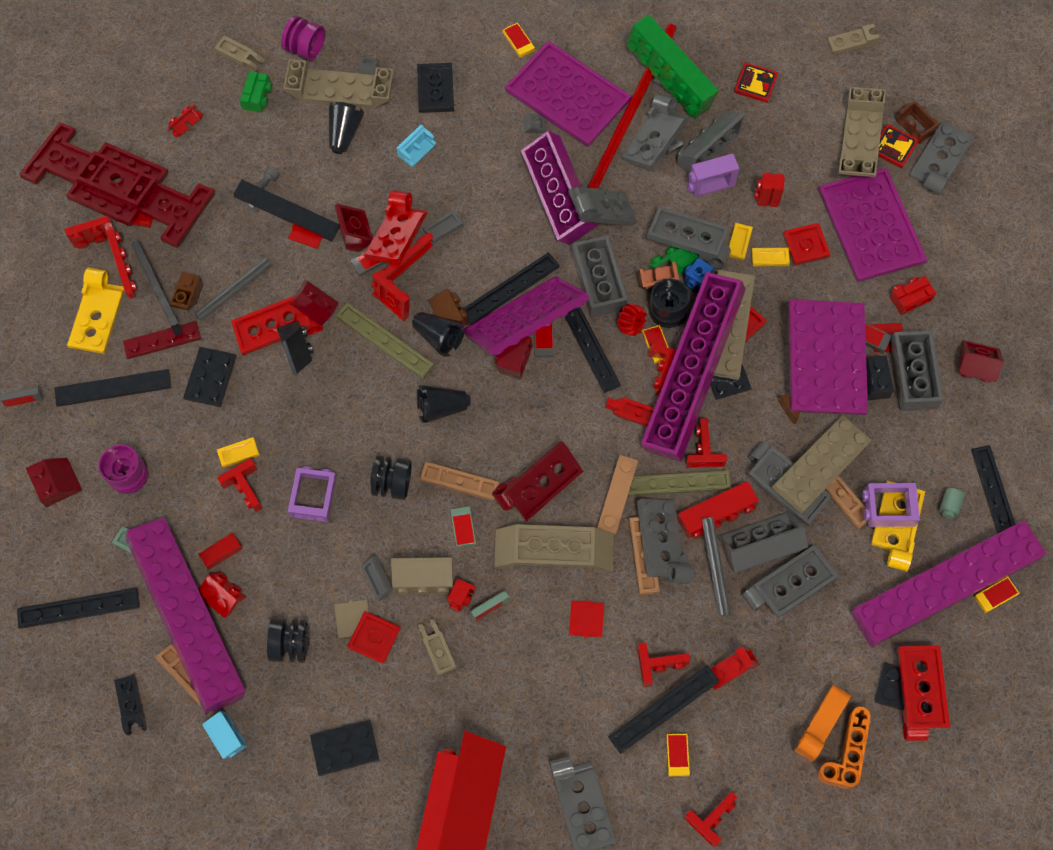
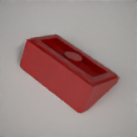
[199,533,243,570]

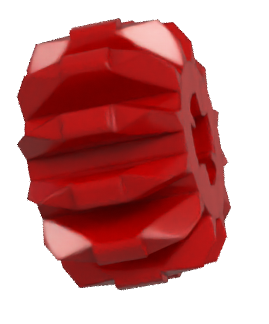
[617,304,647,336]

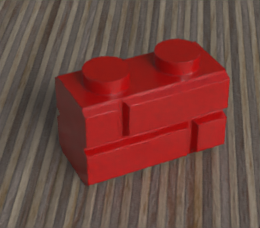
[754,173,785,207]
[890,276,936,315]

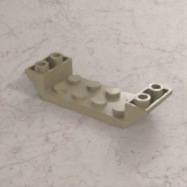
[283,59,394,108]
[839,87,886,177]
[494,524,614,573]

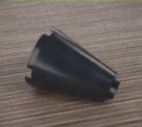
[329,102,364,154]
[412,312,464,357]
[417,385,471,423]

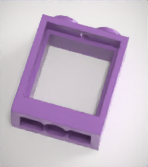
[687,154,739,197]
[288,466,337,522]
[862,483,920,527]

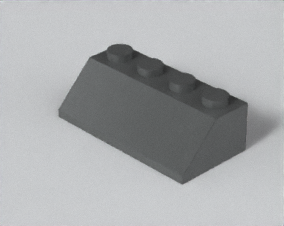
[677,112,745,174]
[717,511,808,573]

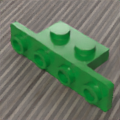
[647,236,704,275]

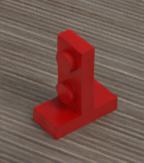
[647,343,677,395]
[686,418,727,468]
[217,458,262,513]
[637,643,690,687]
[710,646,760,690]
[683,791,738,848]

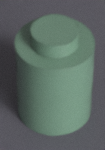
[939,488,965,520]

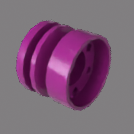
[281,15,325,61]
[98,444,149,494]

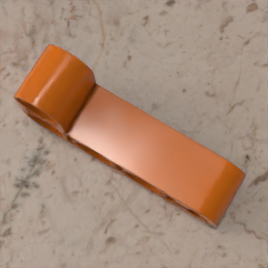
[794,684,851,762]
[817,707,871,789]

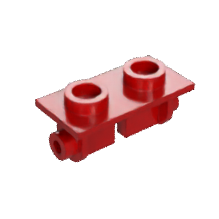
[167,104,203,138]

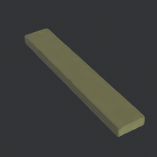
[335,302,435,380]
[627,470,731,497]

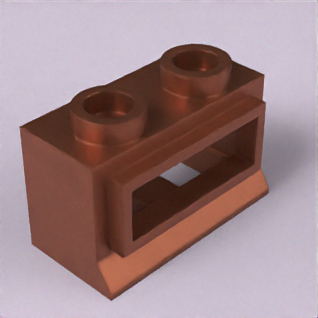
[896,100,939,144]
[636,262,679,290]

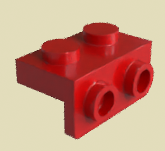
[198,572,246,619]

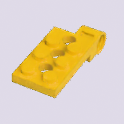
[871,480,925,572]

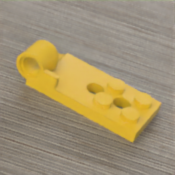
[67,267,124,354]

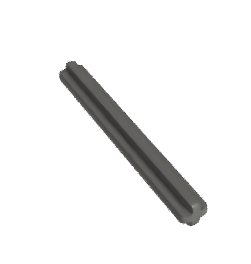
[195,258,271,320]
[702,517,730,616]

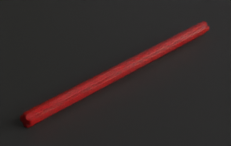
[588,23,677,189]

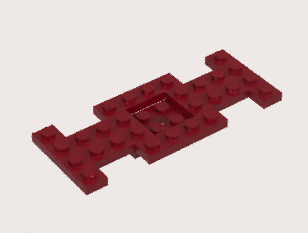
[20,122,215,248]

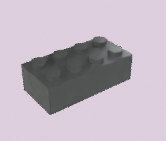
[572,235,628,318]
[890,330,944,411]

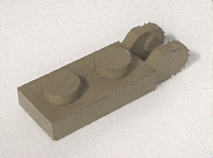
[214,36,264,72]
[418,618,457,677]

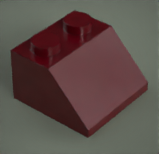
[335,204,373,252]
[290,279,338,326]
[495,336,533,380]
[958,340,1004,382]
[26,458,82,508]

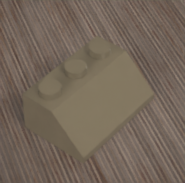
[391,557,453,595]

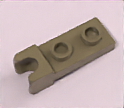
[827,24,879,55]

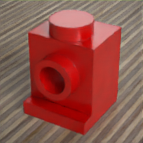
[447,578,476,613]

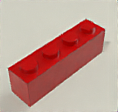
[677,481,759,539]

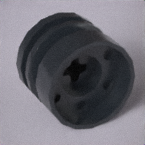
[649,278,690,328]
[370,455,412,500]
[267,618,310,663]

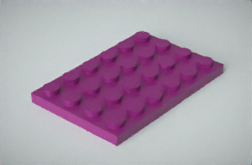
[505,40,631,147]
[818,168,927,282]
[462,276,590,356]
[788,299,868,415]

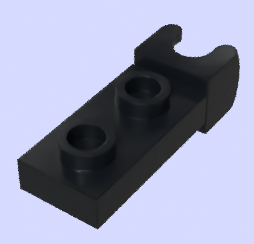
[114,675,147,736]

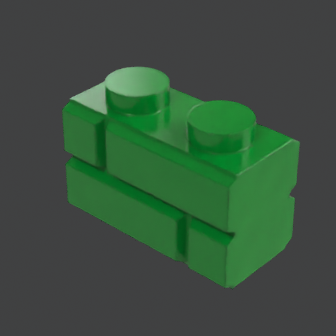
[239,71,273,113]

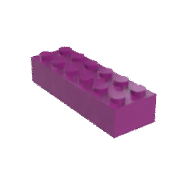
[521,131,598,245]

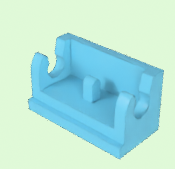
[397,125,436,167]
[202,711,248,759]

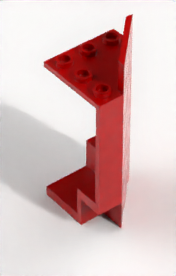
[416,730,506,850]

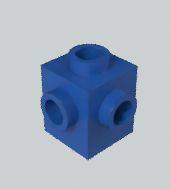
[684,258,714,291]

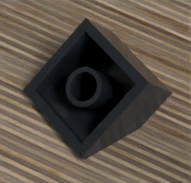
[277,321,314,375]
[866,356,894,401]

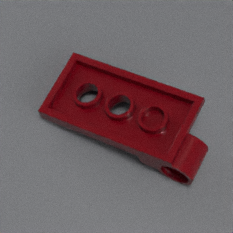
[492,441,584,521]

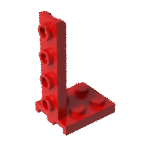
[64,215,137,299]
[372,232,433,321]

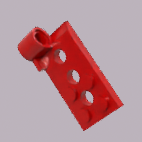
[364,190,428,264]
[231,296,324,356]
[898,645,950,741]

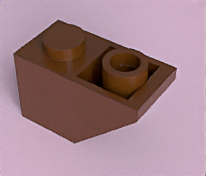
[170,272,203,310]
[429,289,469,326]

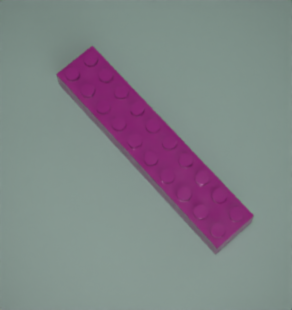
[641,272,746,462]
[126,517,245,715]
[850,520,1047,648]

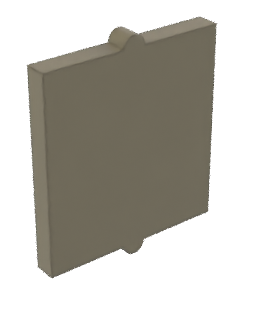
[334,600,369,639]

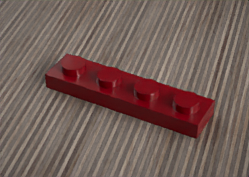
[123,321,201,359]

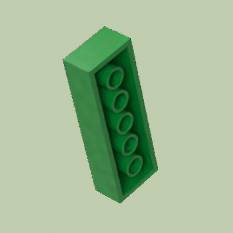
[627,15,719,119]

